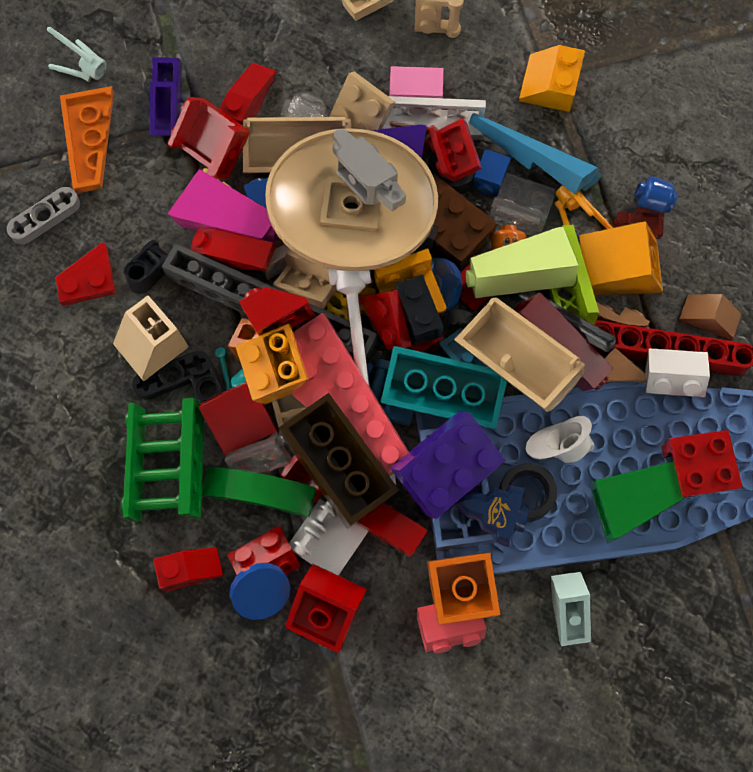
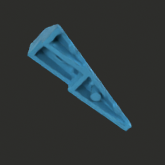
[469,113,601,194]

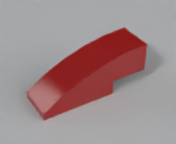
[356,503,428,558]

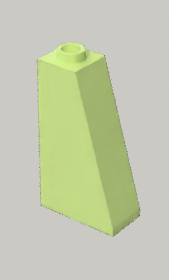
[466,227,579,298]

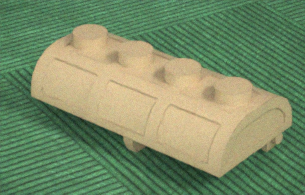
[243,117,351,174]
[454,297,585,412]

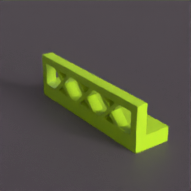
[549,225,599,325]

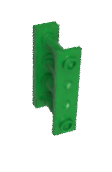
[121,398,204,522]

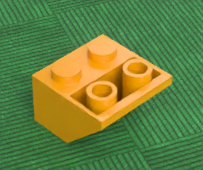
[236,324,308,404]

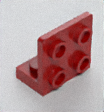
[661,430,742,498]

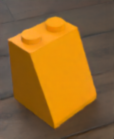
[579,221,663,295]

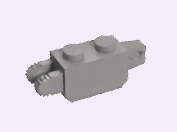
[333,128,406,211]

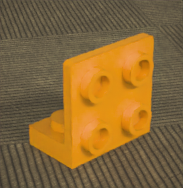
[374,249,447,314]

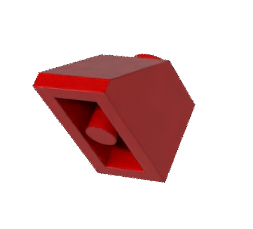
[153,547,224,592]

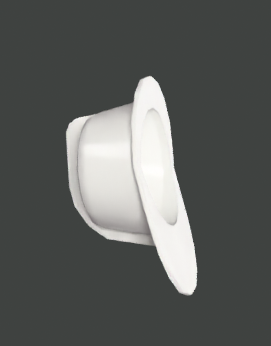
[525,416,594,463]

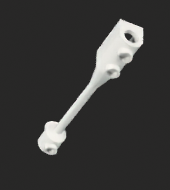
[328,268,396,485]

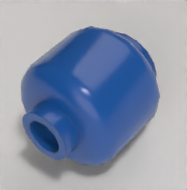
[634,176,678,216]

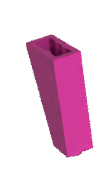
[168,169,280,243]

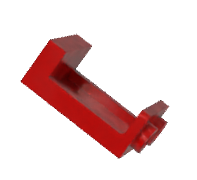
[168,97,251,179]

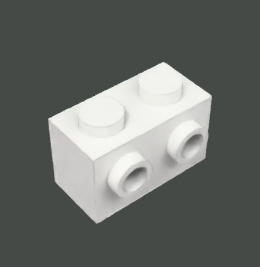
[645,349,710,397]

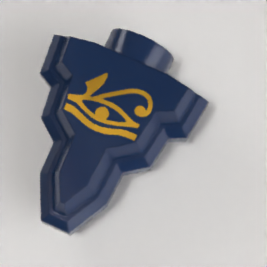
[454,486,530,548]

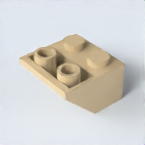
[113,296,189,381]

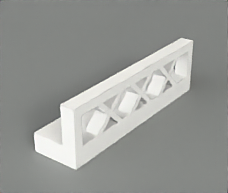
[382,96,486,140]

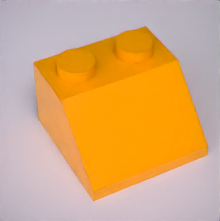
[519,45,585,113]

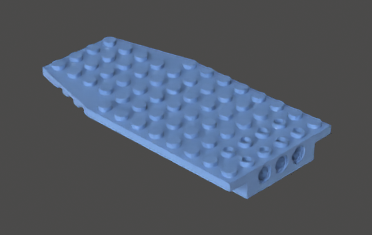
[415,382,753,575]

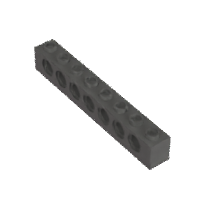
[162,243,377,363]

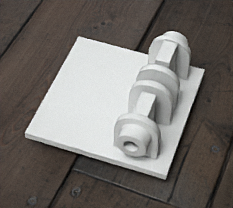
[289,499,368,576]

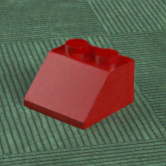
[239,287,315,336]
[284,564,367,654]

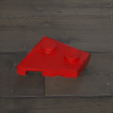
[55,242,116,306]
[359,290,412,350]

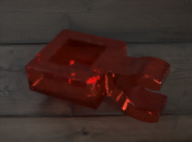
[613,207,664,239]

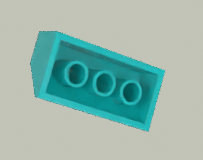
[381,346,507,430]

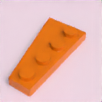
[60,86,114,194]

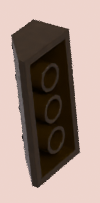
[279,393,399,529]

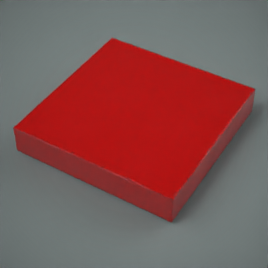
[198,381,277,456]

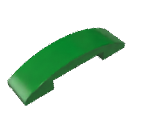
[202,468,317,517]

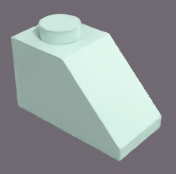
[551,572,591,646]

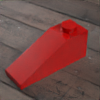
[219,63,277,126]
[190,228,277,271]

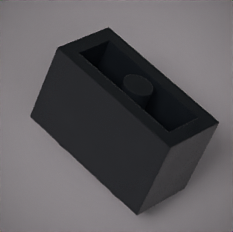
[395,274,443,346]

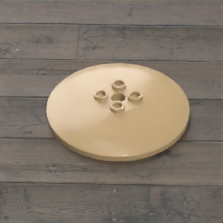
[265,128,438,271]

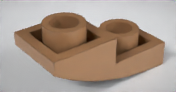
[596,302,650,328]

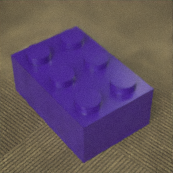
[390,412,506,519]

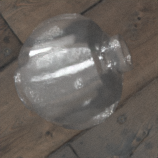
[280,91,328,137]

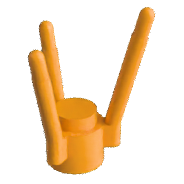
[555,185,613,229]

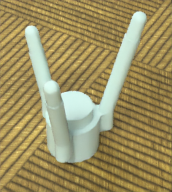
[47,27,107,82]

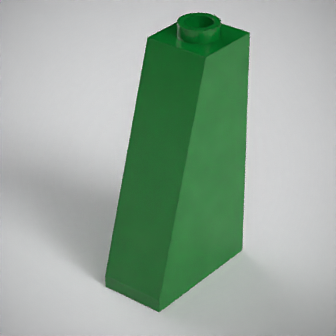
[590,461,687,544]

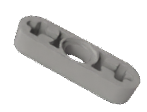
[7,187,80,244]

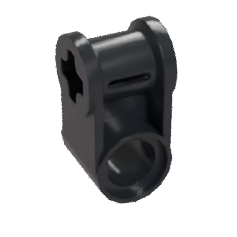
[123,240,169,294]

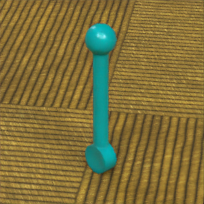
[215,347,232,390]

